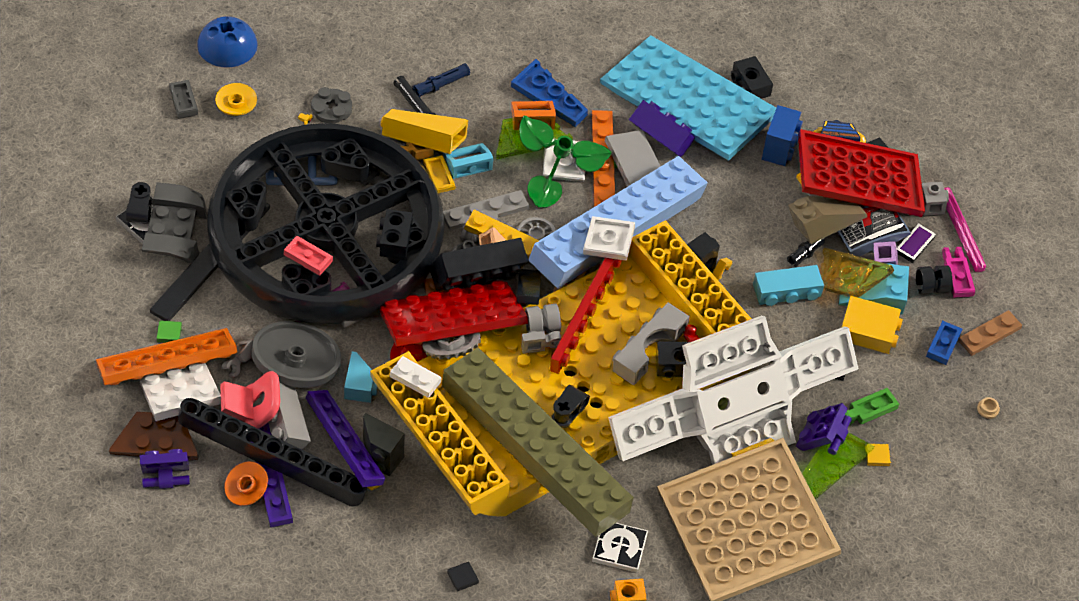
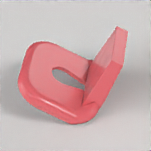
[220,371,280,429]

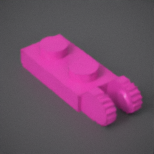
[942,247,976,298]

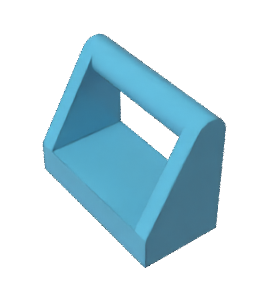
[443,143,493,179]

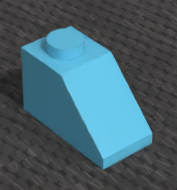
[344,351,378,403]

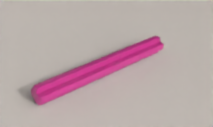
[944,187,986,272]

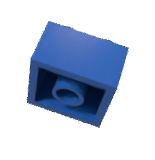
[761,105,803,166]

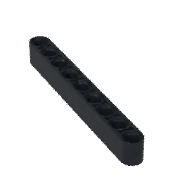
[178,398,367,507]

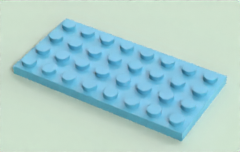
[600,35,776,161]

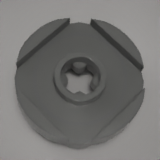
[311,87,352,124]

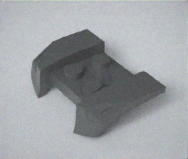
[142,182,207,263]

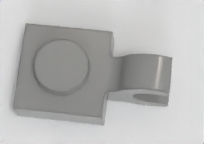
[221,340,253,377]

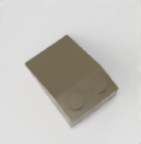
[788,196,867,244]

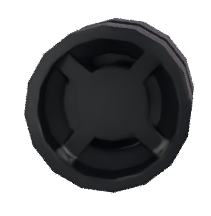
[915,265,953,295]

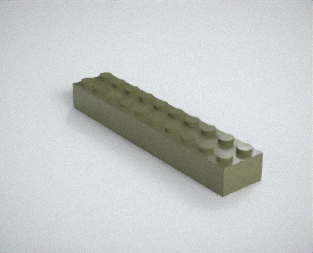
[442,348,634,537]

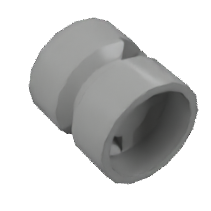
[525,304,561,334]

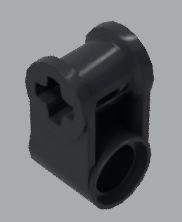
[126,182,152,224]
[551,385,590,428]

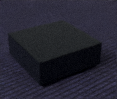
[447,561,479,592]

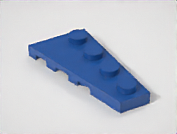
[511,59,588,127]

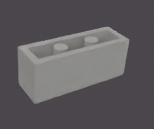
[261,383,311,450]

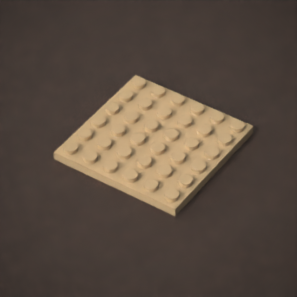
[657,438,841,601]

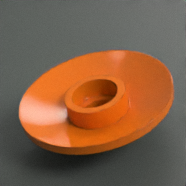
[224,461,268,506]

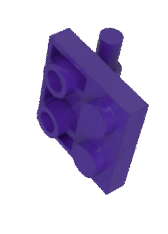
[796,403,852,455]
[140,449,190,489]

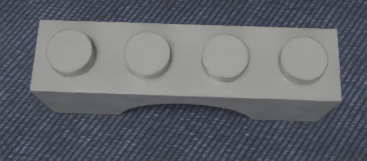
[612,302,690,385]

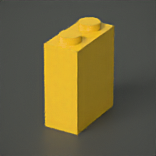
[842,296,903,354]

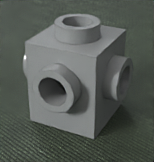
[922,182,949,216]

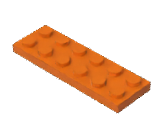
[96,328,237,385]

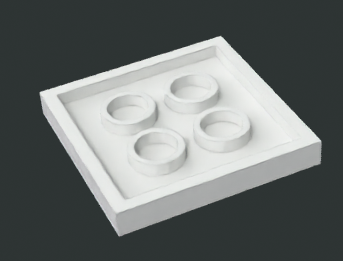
[139,363,221,421]

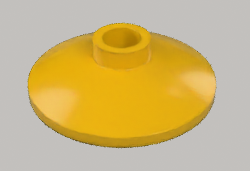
[215,83,257,116]

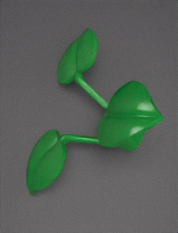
[519,115,612,208]

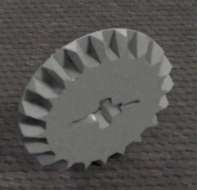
[422,332,481,360]

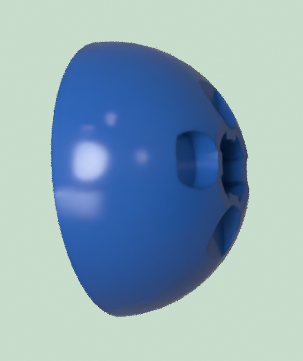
[197,16,258,67]

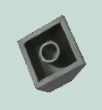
[363,413,405,476]

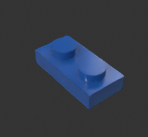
[926,320,962,365]

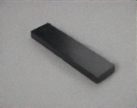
[517,269,541,305]

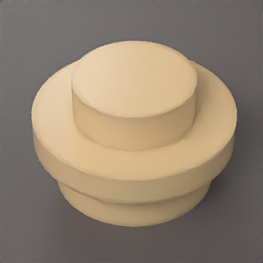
[977,397,1000,419]

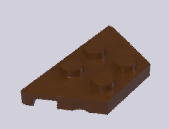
[109,411,199,460]

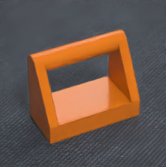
[511,101,556,130]

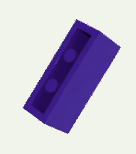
[629,100,695,157]

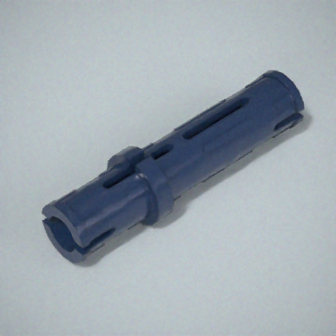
[412,63,470,97]

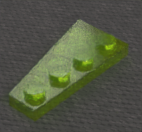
[802,432,875,500]

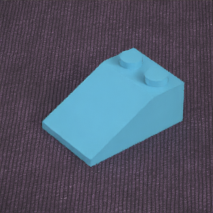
[839,263,909,314]

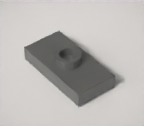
[169,80,198,119]

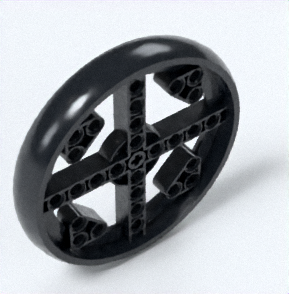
[207,123,445,324]

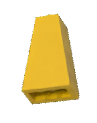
[380,109,468,154]

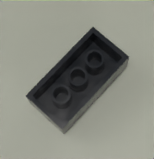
[430,238,529,292]

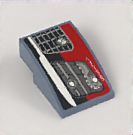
[837,206,911,259]

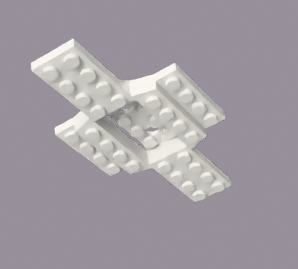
[608,315,859,465]

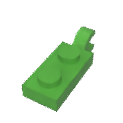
[845,388,899,425]

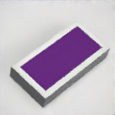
[897,223,936,263]

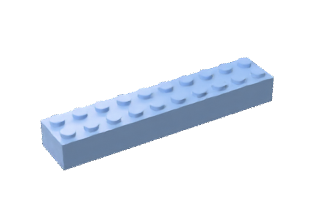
[528,156,708,289]

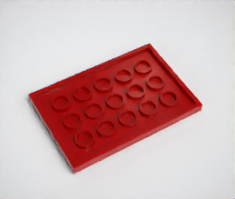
[798,129,925,217]
[380,281,528,347]

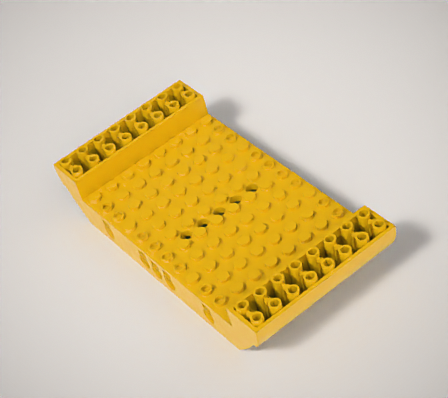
[370,220,751,517]

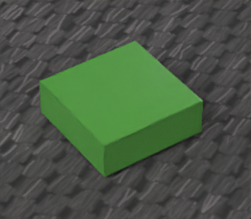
[157,321,182,343]

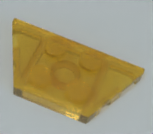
[821,247,894,298]

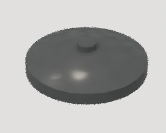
[251,321,341,388]

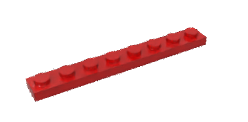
[550,258,622,374]

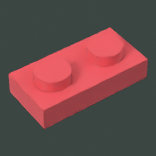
[284,236,333,276]

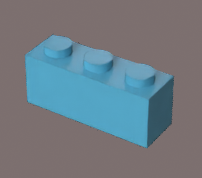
[753,265,824,306]

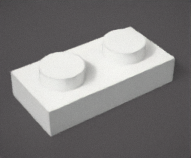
[390,356,441,398]

